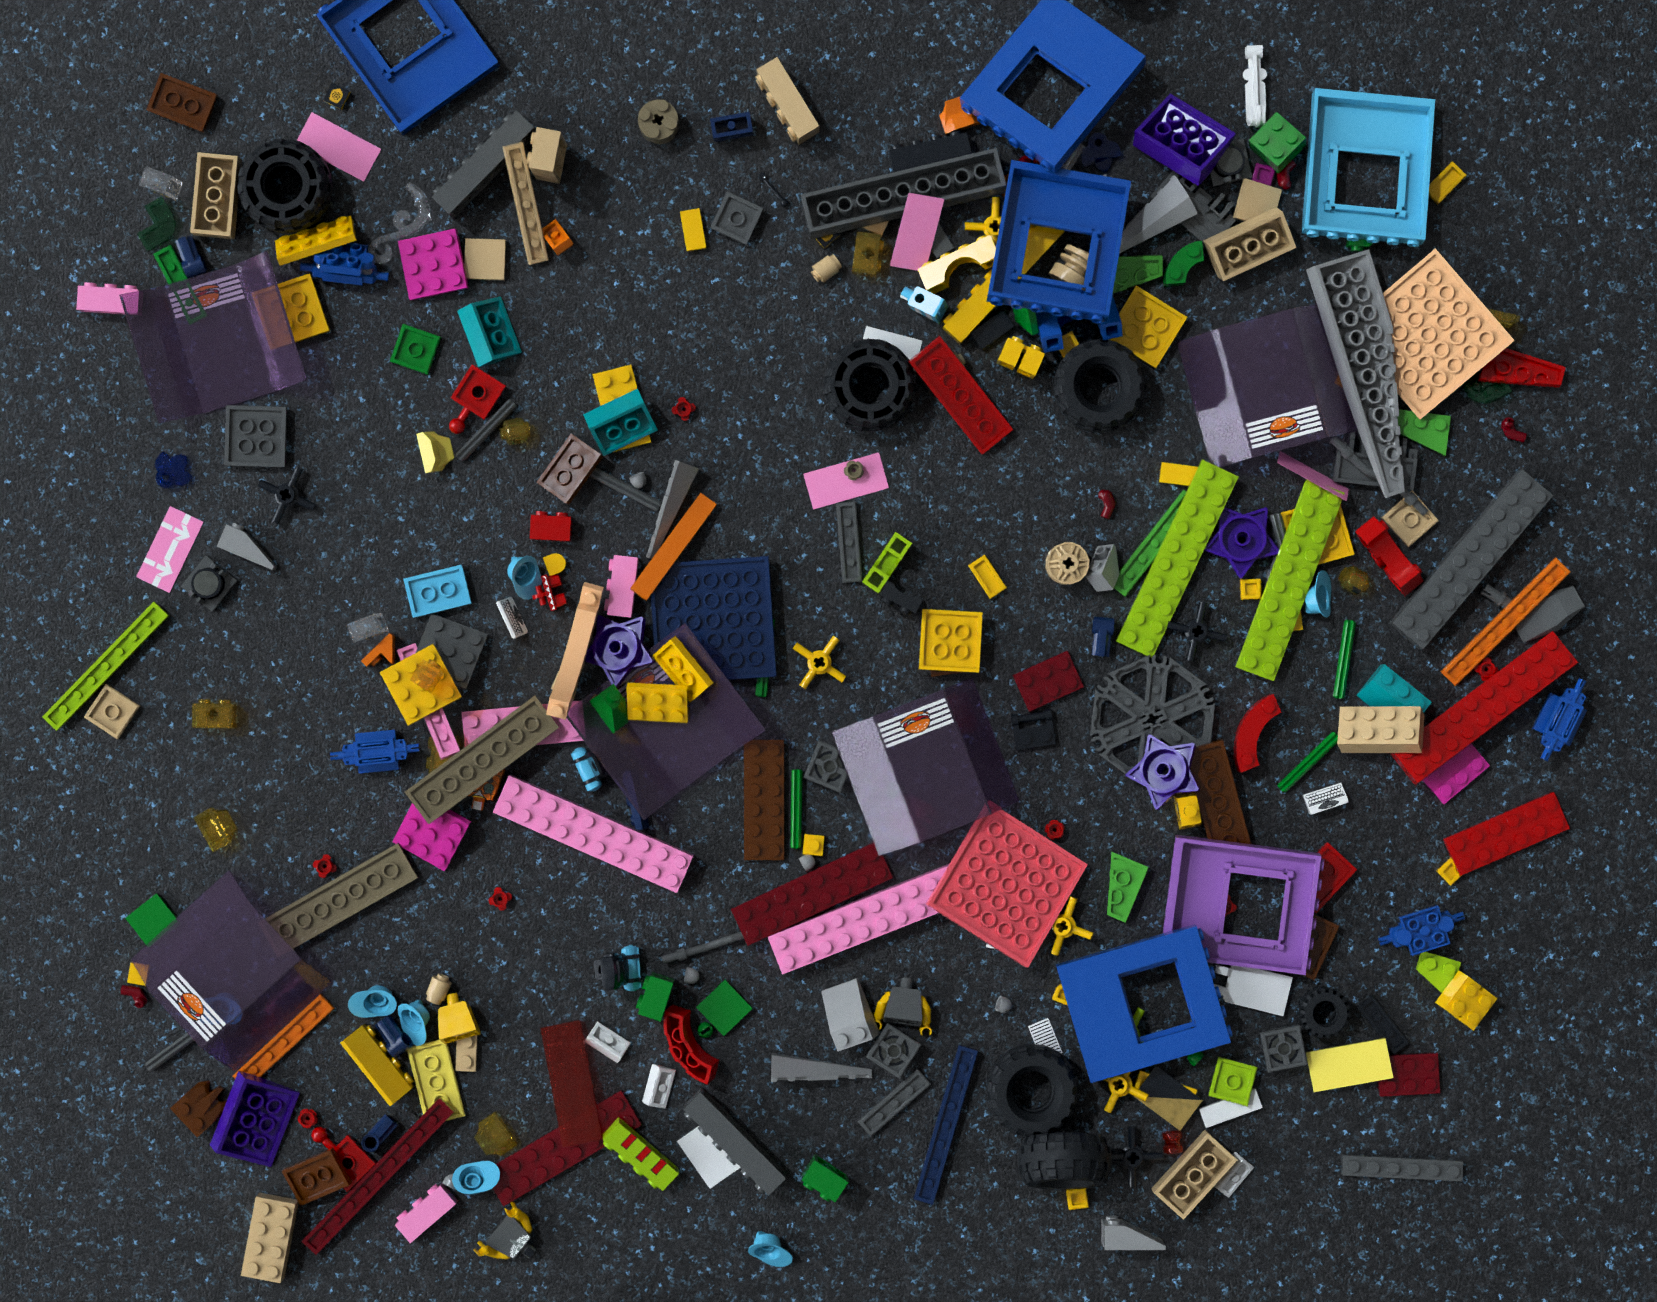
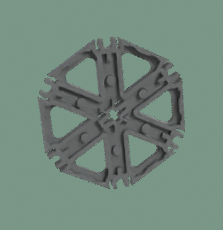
[1090,655,1215,782]

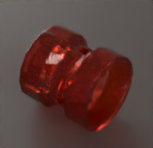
[1162,1130,1183,1154]

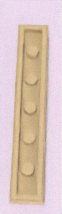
[502,142,549,265]

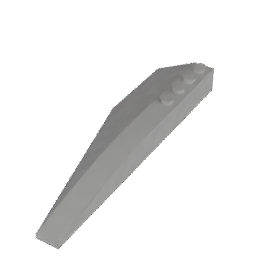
[1306,249,1405,498]

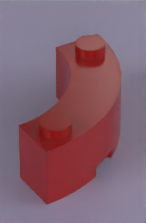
[1355,516,1423,596]
[1233,694,1281,773]
[663,1005,719,1085]

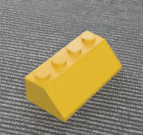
[340,1023,414,1106]

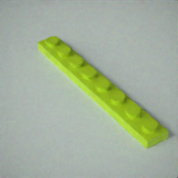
[42,602,170,731]

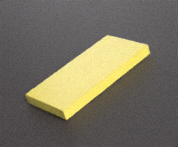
[1306,1038,1393,1092]
[407,1039,466,1121]

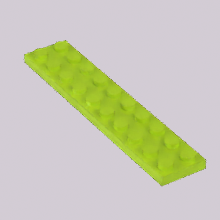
[1116,460,1239,658]
[1235,479,1345,681]

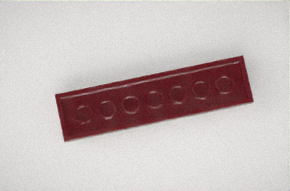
[731,841,893,946]
[493,1090,642,1206]

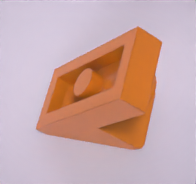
[542,219,573,255]
[361,633,395,667]

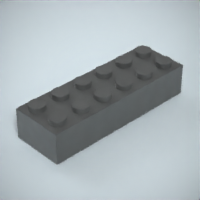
[432,110,536,219]
[683,1087,786,1196]

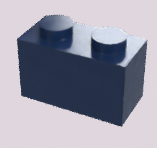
[710,112,753,142]

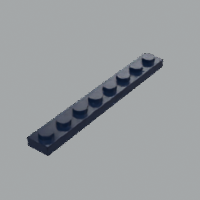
[913,1044,978,1205]

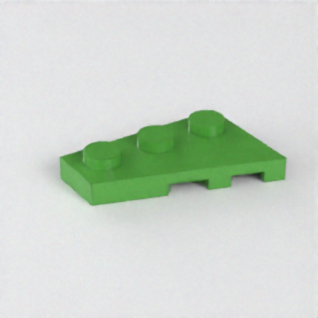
[1113,255,1163,293]
[1398,409,1451,456]
[1107,852,1149,923]

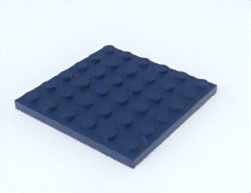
[651,556,777,684]

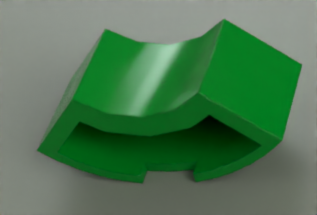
[1163,241,1204,287]

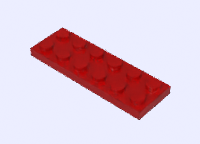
[908,336,1013,455]
[1443,792,1570,876]

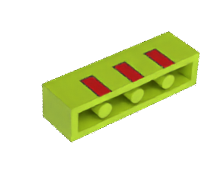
[602,1117,679,1191]

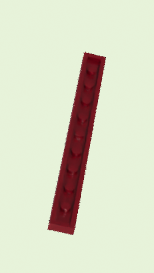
[301,1097,455,1255]

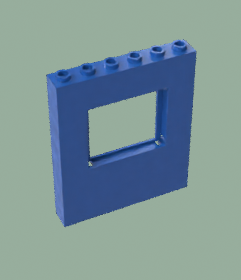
[316,0,500,135]
[960,0,1146,174]
[986,160,1131,324]
[1056,924,1233,1083]

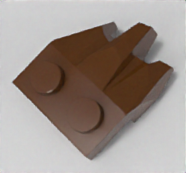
[170,1080,227,1138]

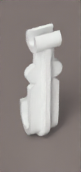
[1242,45,1267,128]

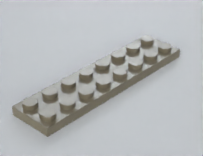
[405,696,559,824]
[258,843,419,957]

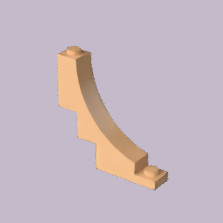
[546,582,604,720]

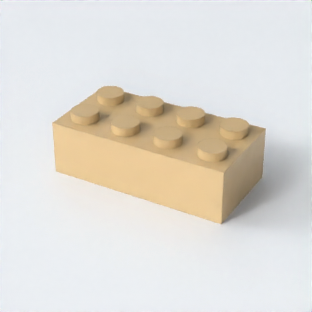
[755,57,819,144]
[526,127,567,184]
[190,152,242,239]
[1203,207,1296,281]
[1337,706,1424,753]
[1151,1130,1237,1220]
[241,1193,299,1283]

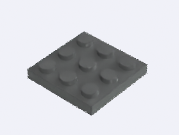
[224,405,288,468]
[416,613,488,690]

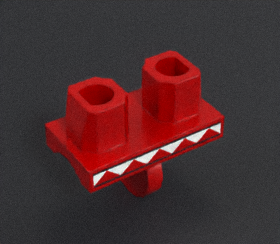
[532,575,567,611]

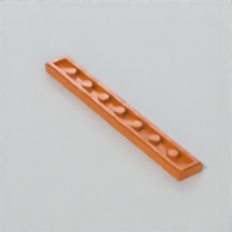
[1440,557,1570,686]

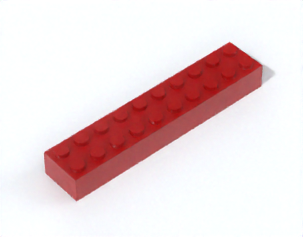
[1390,631,1578,786]

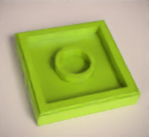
[1208,1057,1257,1106]

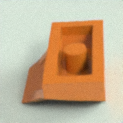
[939,96,981,135]

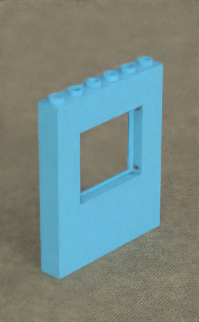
[1301,88,1435,247]

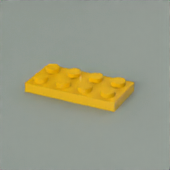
[275,215,356,266]
[592,365,651,452]

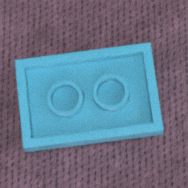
[403,565,472,618]

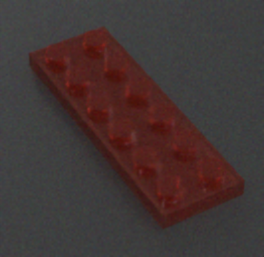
[540,1020,603,1147]

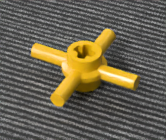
[965,197,1001,244]
[792,636,846,689]
[1051,896,1094,956]
[1104,1072,1149,1113]

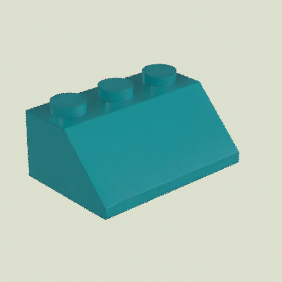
[457,296,522,367]
[583,388,658,456]
[1356,664,1432,713]

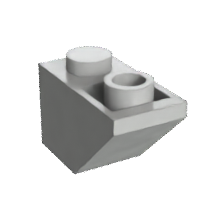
[1085,544,1119,592]

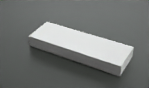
[1198,1088,1262,1128]

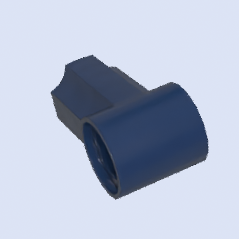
[175,235,207,279]
[1091,616,1114,657]
[375,1015,413,1058]
[361,1113,398,1152]

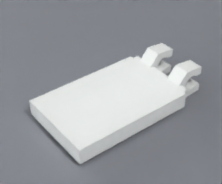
[1214,964,1293,1016]

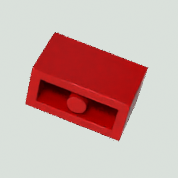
[530,511,573,542]

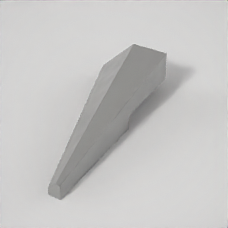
[1119,175,1198,254]
[646,460,700,559]
[771,1053,872,1082]

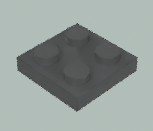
[710,192,763,245]

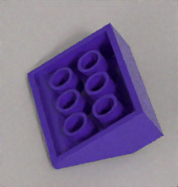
[1133,94,1236,186]
[210,1071,300,1167]

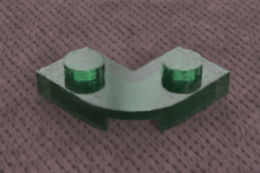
[137,196,176,252]
[1461,372,1512,404]

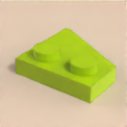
[1416,952,1461,993]

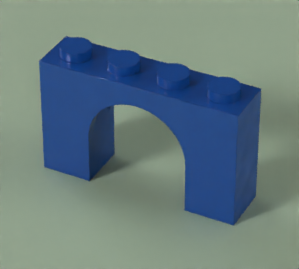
[1036,295,1123,353]

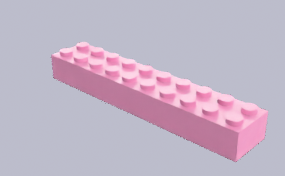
[493,775,694,893]
[768,863,950,975]

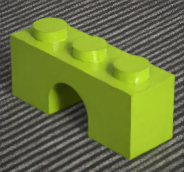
[862,532,912,593]

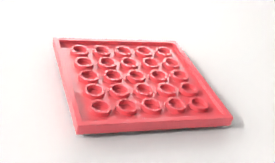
[926,801,1088,968]

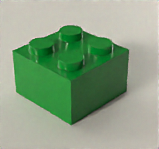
[1248,112,1307,174]
[636,972,675,1022]
[801,1154,849,1202]

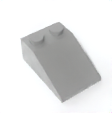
[821,978,880,1051]
[1101,1215,1166,1250]

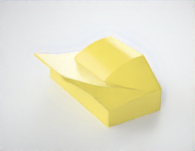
[416,431,454,473]

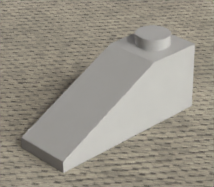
[217,523,277,571]

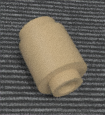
[811,254,842,283]
[426,973,451,1005]

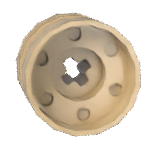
[1049,244,1089,291]
[1045,542,1089,585]

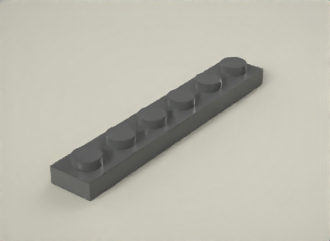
[1341,1154,1463,1181]

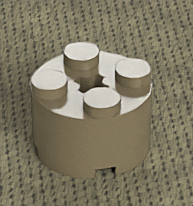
[638,100,679,144]

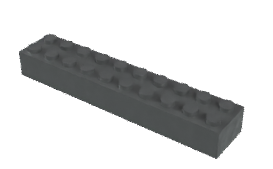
[801,148,1006,239]
[1388,469,1553,649]

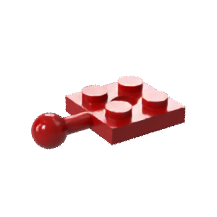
[449,365,506,434]
[311,1127,377,1192]

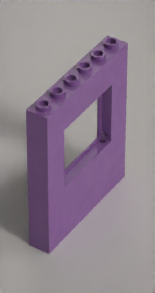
[1163,835,1324,975]

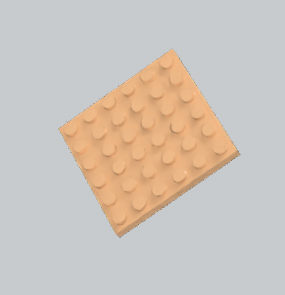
[1383,248,1515,419]

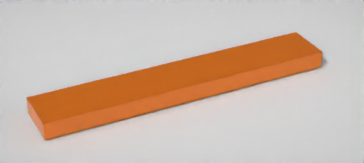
[630,493,717,601]
[233,994,334,1078]

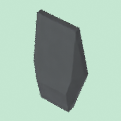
[1515,586,1585,643]

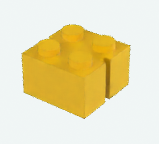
[997,336,1045,379]
[1435,971,1498,1031]

